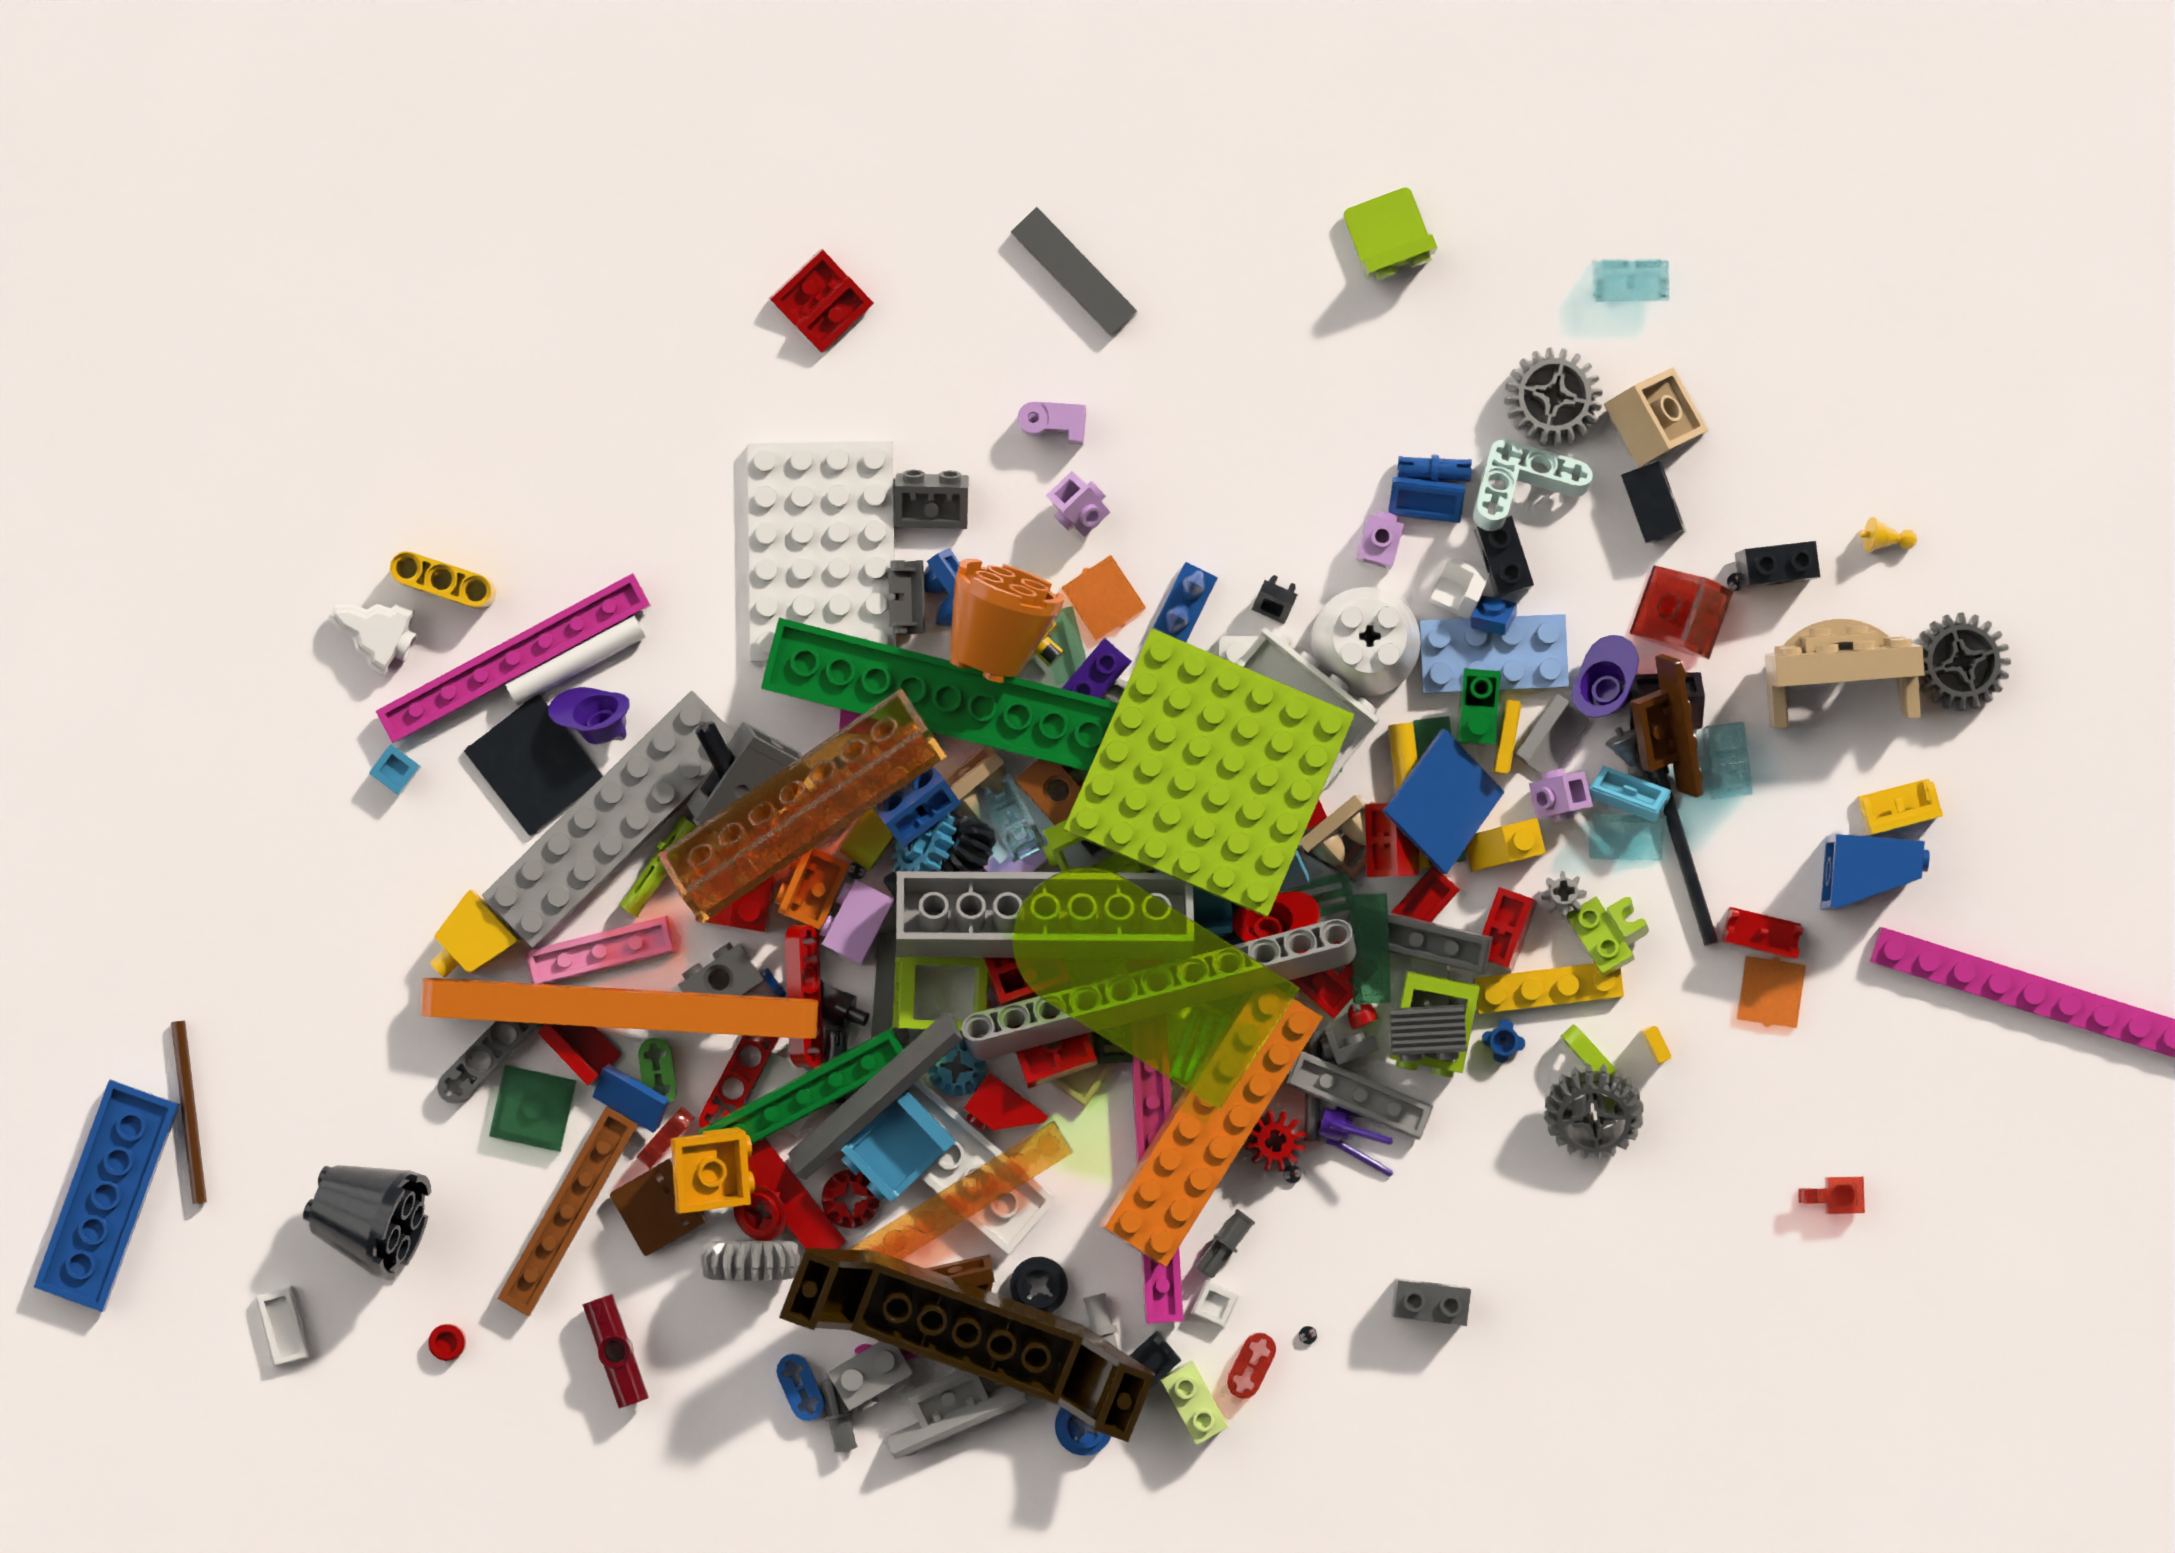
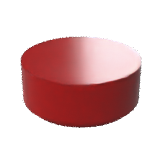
[428,1323,466,1361]

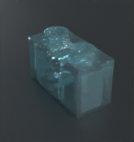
[1702,722,1753,800]

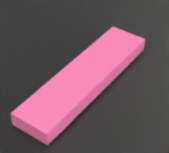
[525,916,676,984]

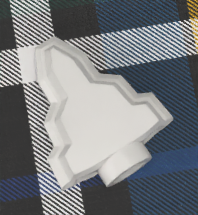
[328,604,417,676]

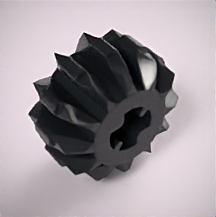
[941,816,996,872]

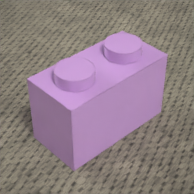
[819,879,896,965]

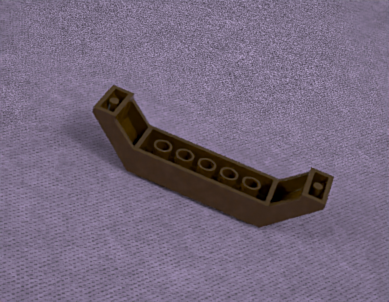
[779,1248,1155,1442]

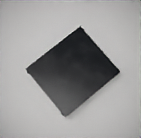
[464,694,603,836]

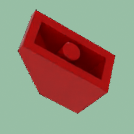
[963,1073,1049,1131]

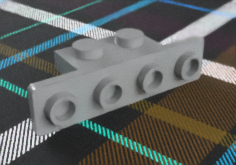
[886,1370,1029,1459]

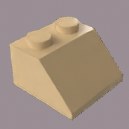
[1604,367,1708,467]

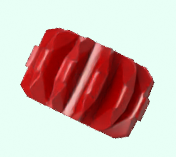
[1244,1110,1306,1172]

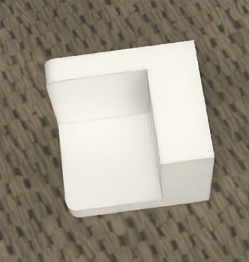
[1430,557,1490,620]

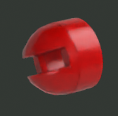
[1347,1000,1379,1030]

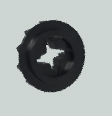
[1010,1256,1068,1313]

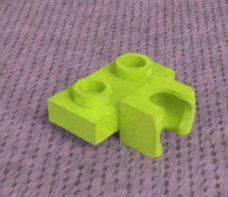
[1566,896,1649,978]

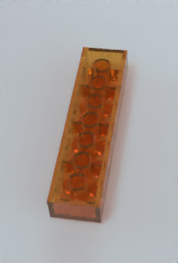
[658,688,947,924]

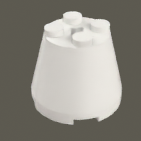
[1311,587,1421,697]

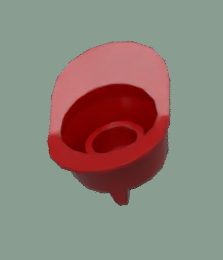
[1233,891,1320,942]

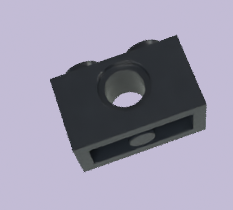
[1474,515,1534,598]
[1734,541,1821,589]

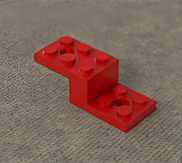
[983,958,1098,1089]

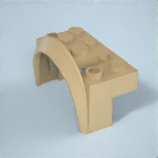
[1765,619,1924,729]

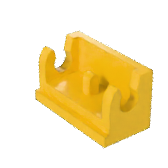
[1857,778,1943,835]

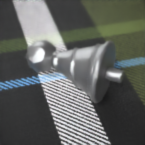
[1605,727,1647,780]

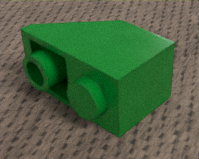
[1456,668,1501,746]

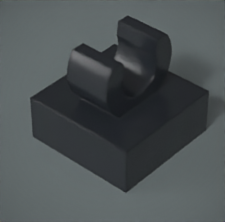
[1251,575,1298,624]

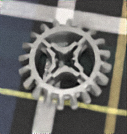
[1504,347,1603,446]
[701,1240,800,1281]

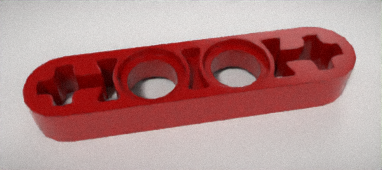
[785,925,824,1068]
[699,1035,780,1128]

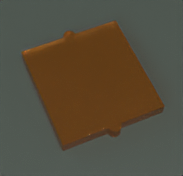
[1061,555,1146,641]
[1737,956,1806,1028]

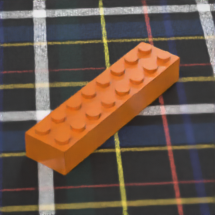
[1099,985,1323,1267]

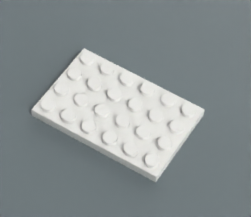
[747,441,896,662]

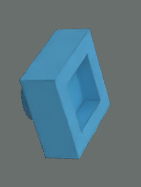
[369,744,421,795]

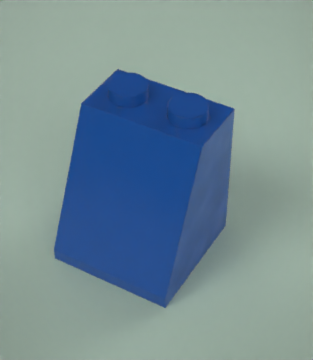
[1820,834,1930,910]

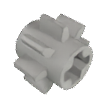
[1541,871,1587,919]

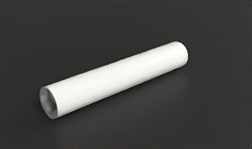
[505,615,646,706]

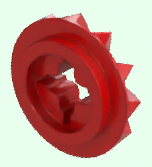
[821,1169,880,1228]
[733,1184,790,1241]

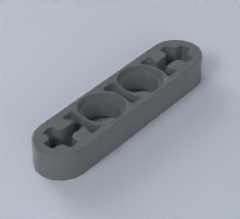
[437,1021,540,1103]

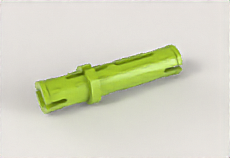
[618,815,701,918]

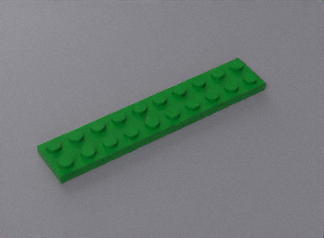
[761,618,1118,772]

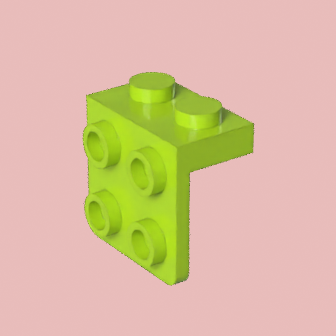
[1343,187,1438,280]

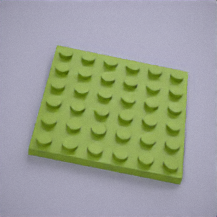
[1064,628,1355,918]

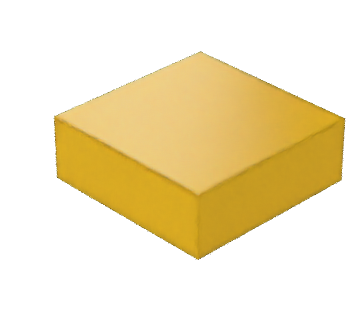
[1640,1025,1672,1064]

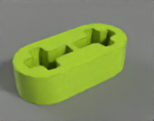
[1560,1024,1616,1074]

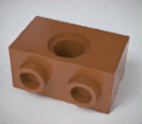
[1015,759,1084,825]

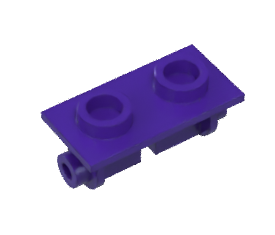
[1061,638,1132,698]

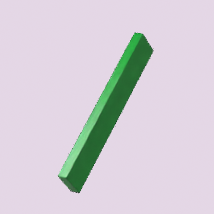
[698,1027,904,1145]

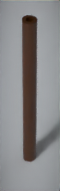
[171,1020,207,1204]

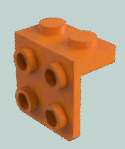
[774,845,850,930]

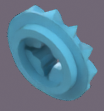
[928,1039,986,1096]

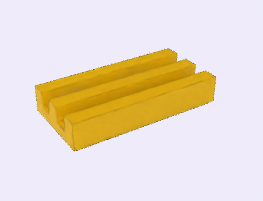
[1492,699,1522,775]

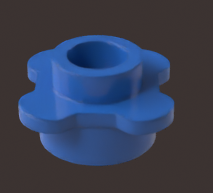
[1482,1019,1525,1063]

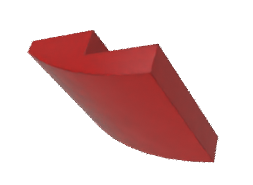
[769,249,874,353]

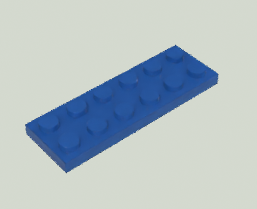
[33,1079,180,1312]

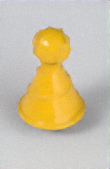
[1859,517,1917,553]

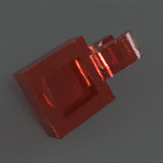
[1798,1176,1865,1214]

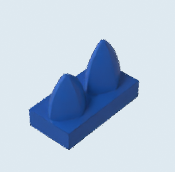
[924,548,960,626]
[1153,561,1218,642]

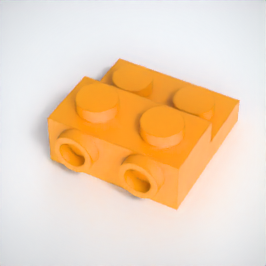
[671,1127,755,1214]

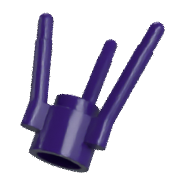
[1318,1106,1393,1176]

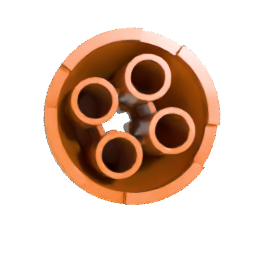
[950,559,1065,683]

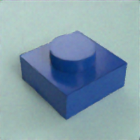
[1471,595,1517,635]

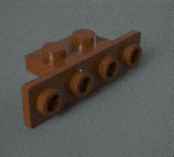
[1630,654,1703,798]

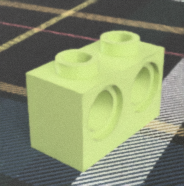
[1161,1359,1229,1445]

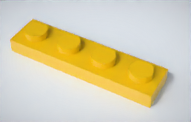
[1474,963,1624,1014]

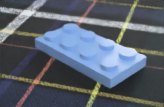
[1419,614,1569,694]

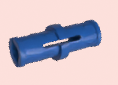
[1397,454,1472,482]

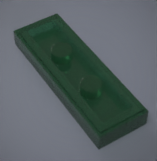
[1349,892,1391,1005]

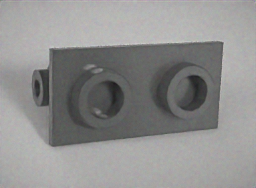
[887,560,926,635]

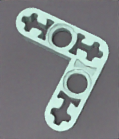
[1473,439,1593,531]

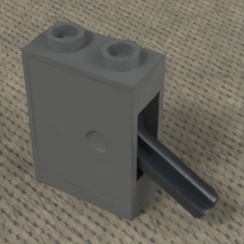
[686,721,811,850]

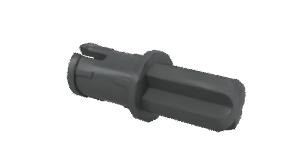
[1196,1209,1256,1278]
[821,1378,858,1452]

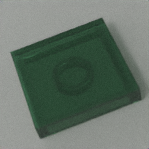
[489,1065,577,1152]

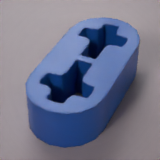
[776,1353,825,1421]

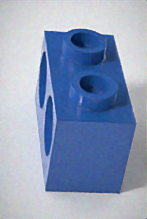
[869,760,962,848]

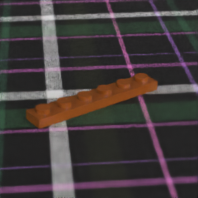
[497,1106,639,1317]

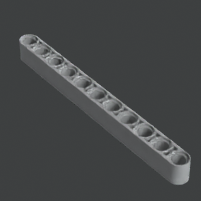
[962,919,1356,1060]

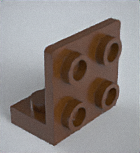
[610,1157,709,1256]

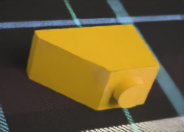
[1466,818,1546,872]

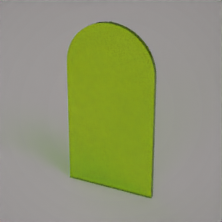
[1013,867,1300,1109]

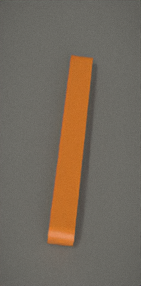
[421,978,818,1039]

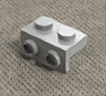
[827,1341,914,1412]

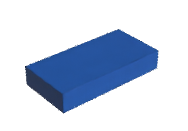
[1388,477,1465,523]
[592,1064,670,1133]

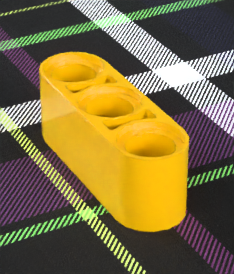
[390,551,496,610]

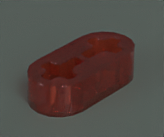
[636,1106,696,1170]
[1227,1332,1276,1399]

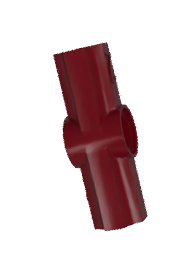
[582,1293,649,1409]

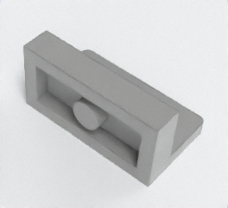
[1513,693,1589,775]

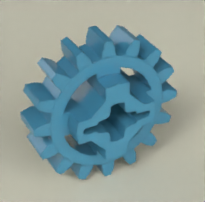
[892,813,956,872]

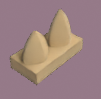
[944,746,1006,820]
[1300,795,1366,865]

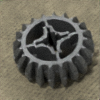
[1917,612,2011,711]
[1544,1063,1644,1160]

